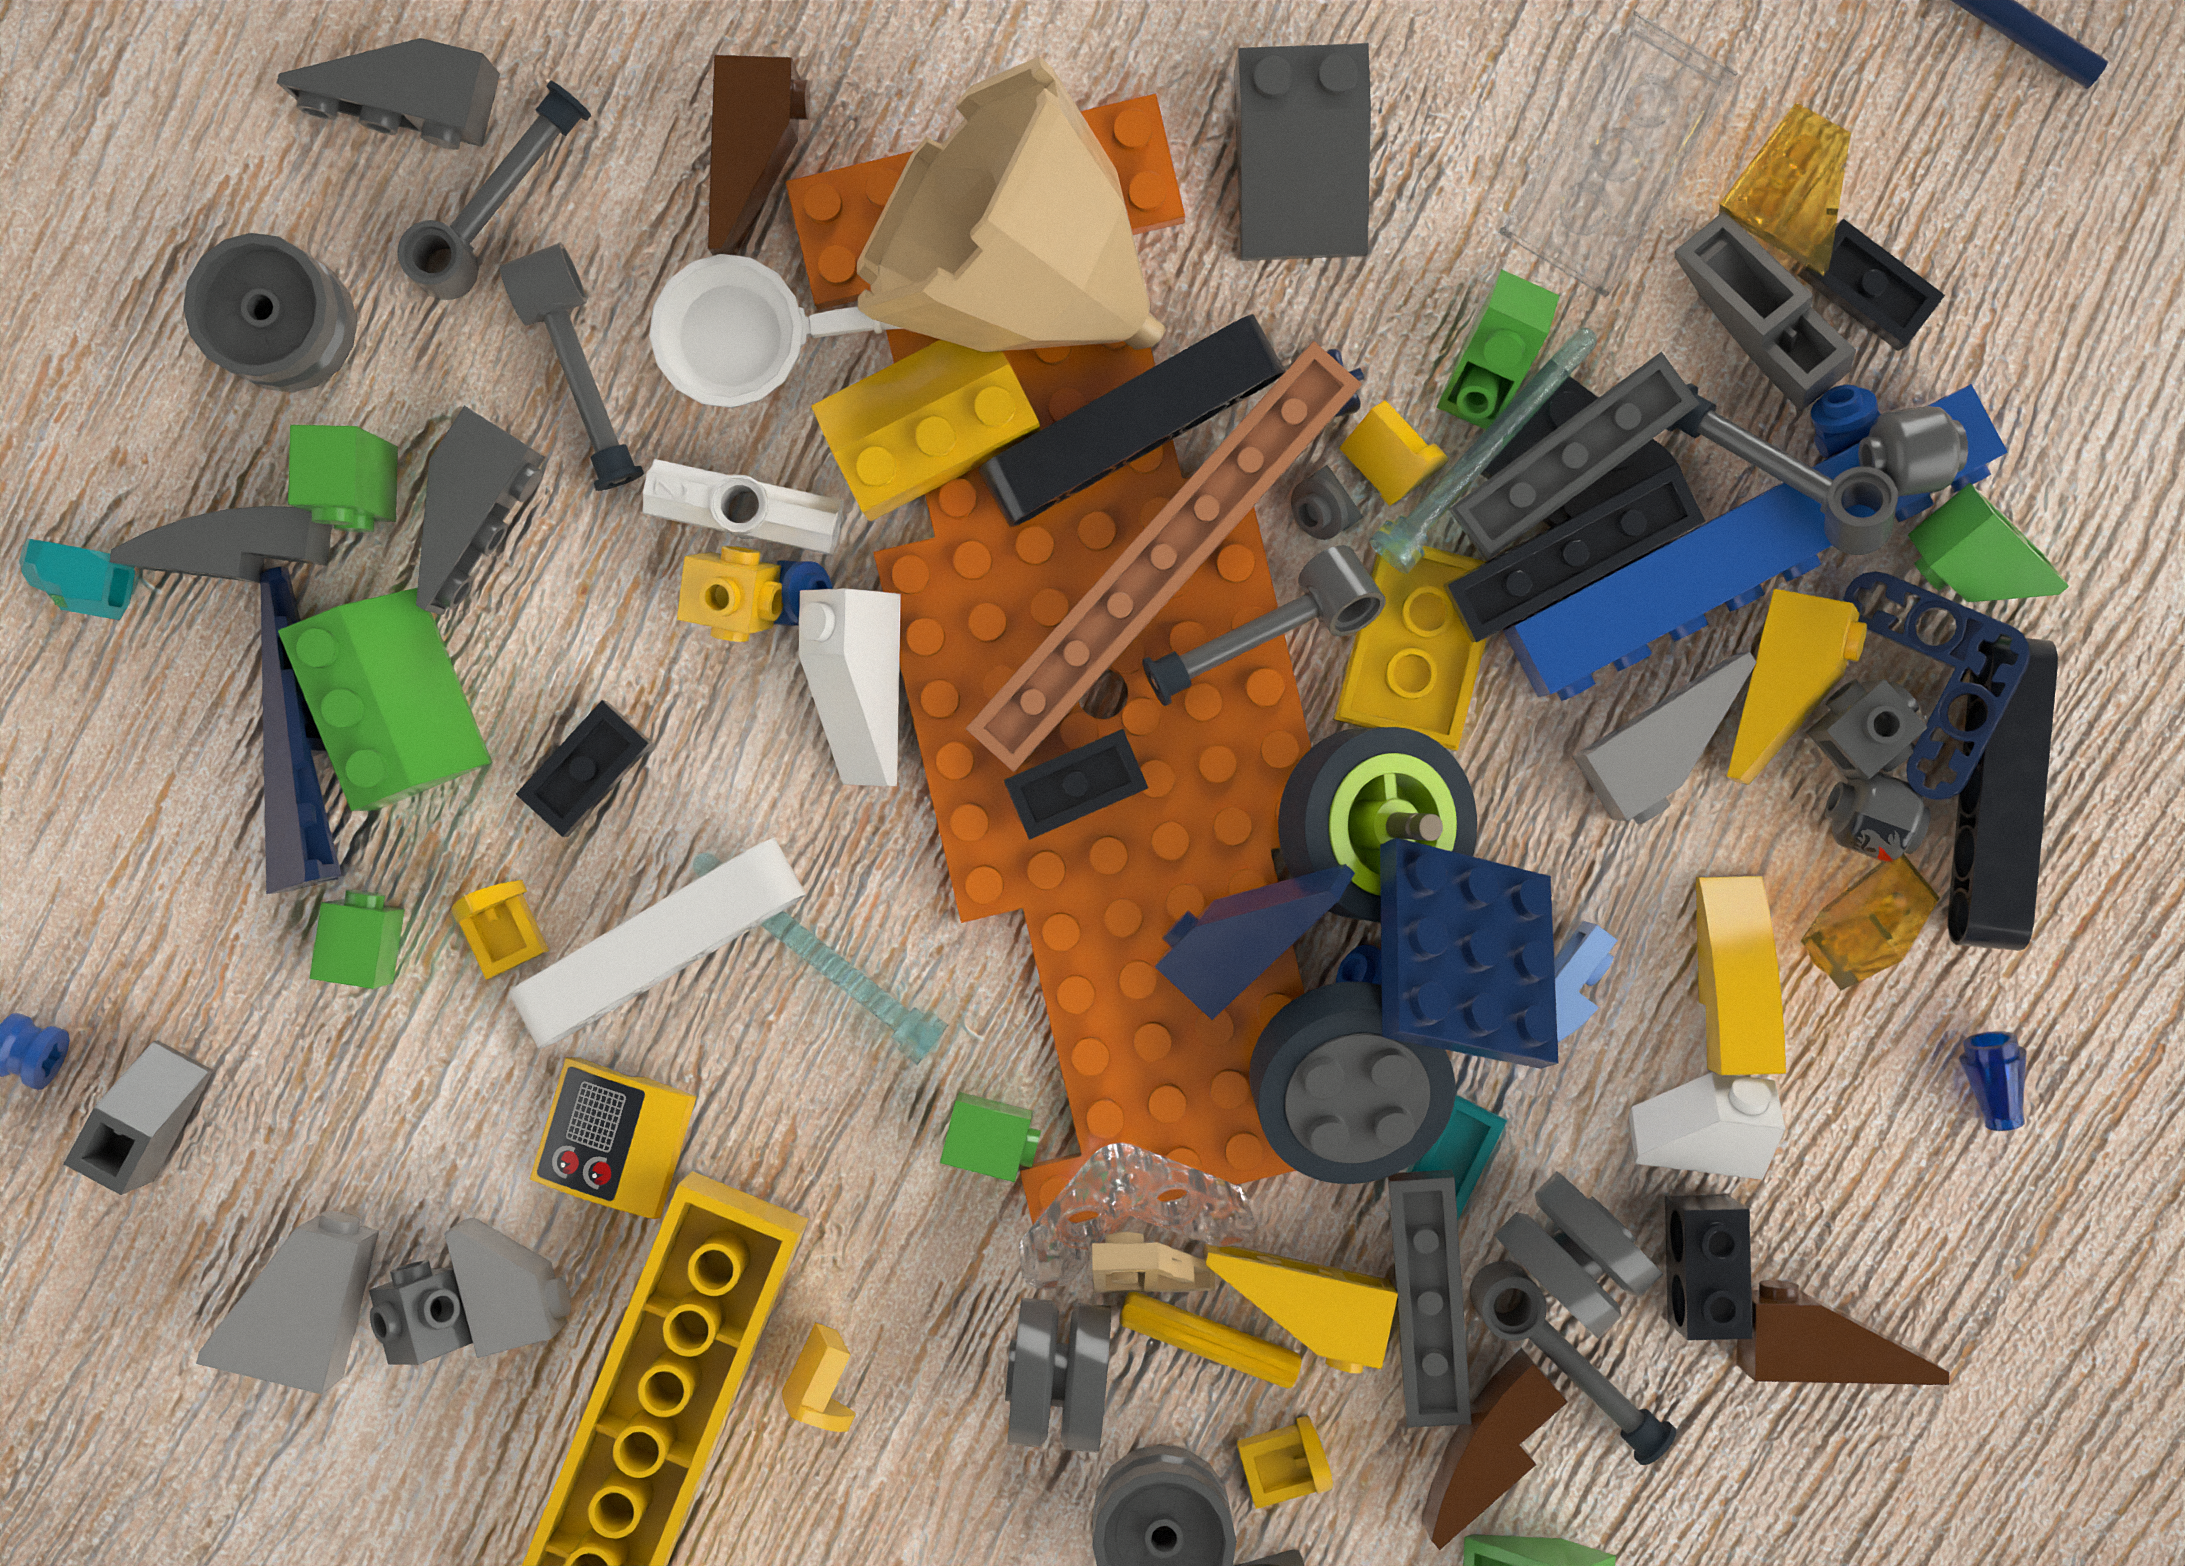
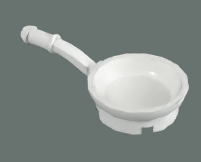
[649,254,903,408]

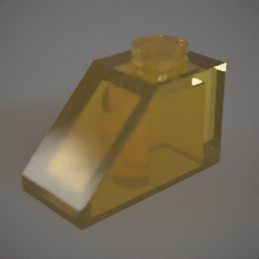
[1800,854,1940,991]

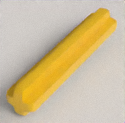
[1119,1292,1302,1389]

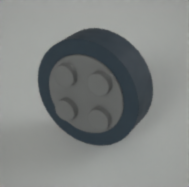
[1249,982,1456,1184]

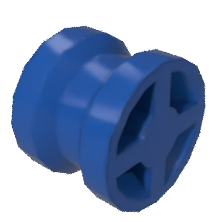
[0,1013,70,1090]

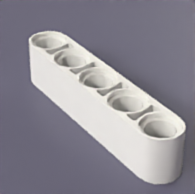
[508,838,806,1049]

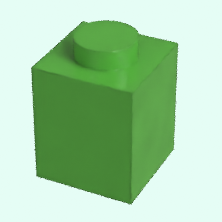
[309,890,405,989]
[940,1092,1041,1183]

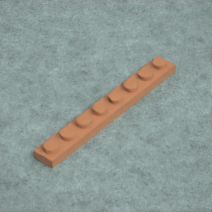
[966,341,1362,772]

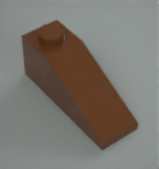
[708,55,810,256]
[1736,1280,1949,1385]

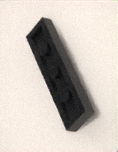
[1443,464,1706,643]

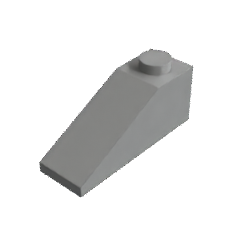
[1572,652,1757,825]

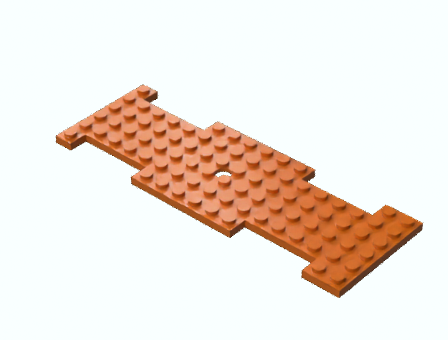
[785,93,1312,1233]

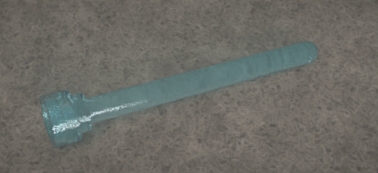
[1369,328,1597,574]
[693,853,949,1066]

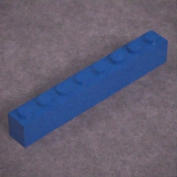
[1503,384,2008,701]

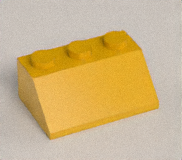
[811,340,1040,522]

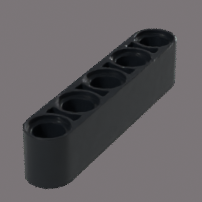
[978,314,1286,527]
[1947,637,2058,951]

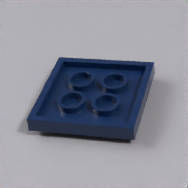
[1380,838,1559,1069]

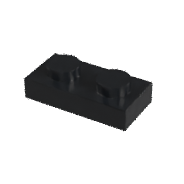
[1797,219,1945,351]
[516,700,654,837]
[1004,729,1148,840]

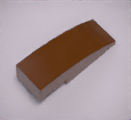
[1422,1347,1568,1550]

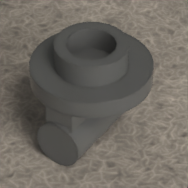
[1291,465,1364,540]

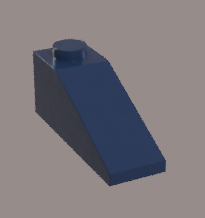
[1155,864,1355,1020]

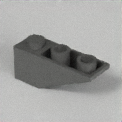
[277,38,500,150]
[416,405,545,615]

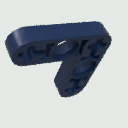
[1844,571,2031,801]

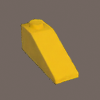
[1727,589,1867,785]
[1203,1239,1398,1373]

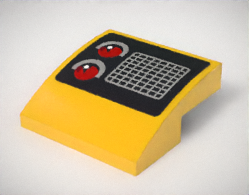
[529,1057,697,1219]

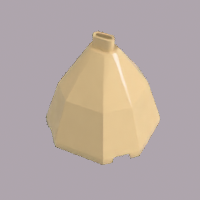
[857,56,1165,352]

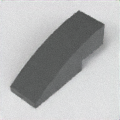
[1674,211,1856,411]
[110,506,332,583]

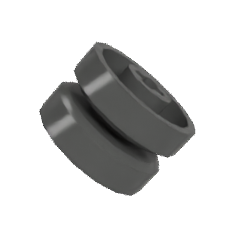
[183,233,357,393]
[1494,1171,1663,1339]
[1005,1298,1111,1453]
[1092,1444,1237,1566]

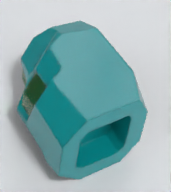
[19,538,135,620]

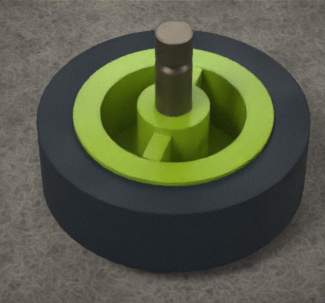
[1278,727,1477,923]

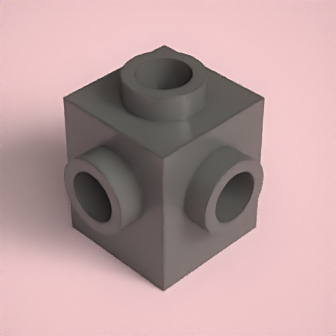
[1806,679,1928,779]
[369,1260,473,1365]

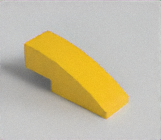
[1696,876,1786,1075]

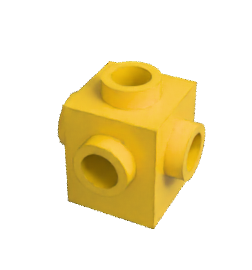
[677,546,783,642]

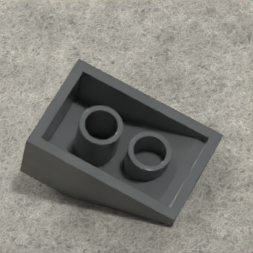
[1234,43,1371,261]

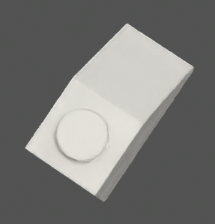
[1629,1072,1785,1180]

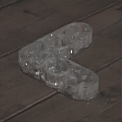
[1019,1143,1254,1290]

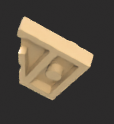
[1092,1232,1215,1293]

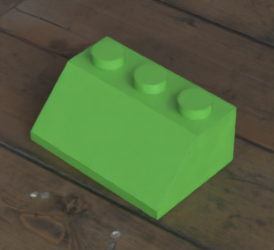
[278,587,493,811]

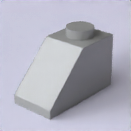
[444,1217,571,1358]

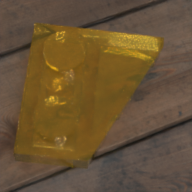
[1719,102,1851,275]

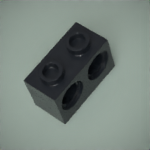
[1665,1195,1753,1340]

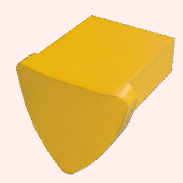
[1339,400,1449,506]
[451,880,550,980]
[781,1322,856,1432]
[1237,1415,1333,1509]

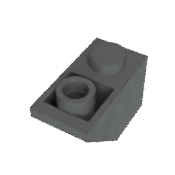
[63,1040,213,1195]

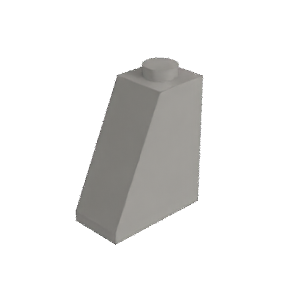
[196,1211,379,1394]

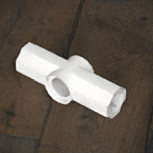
[642,459,844,555]

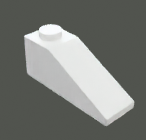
[799,588,901,786]

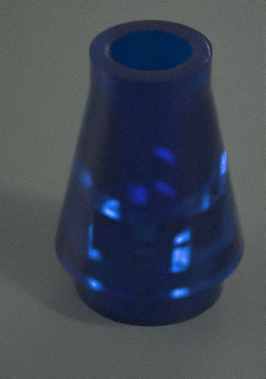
[1959,1031,2027,1131]

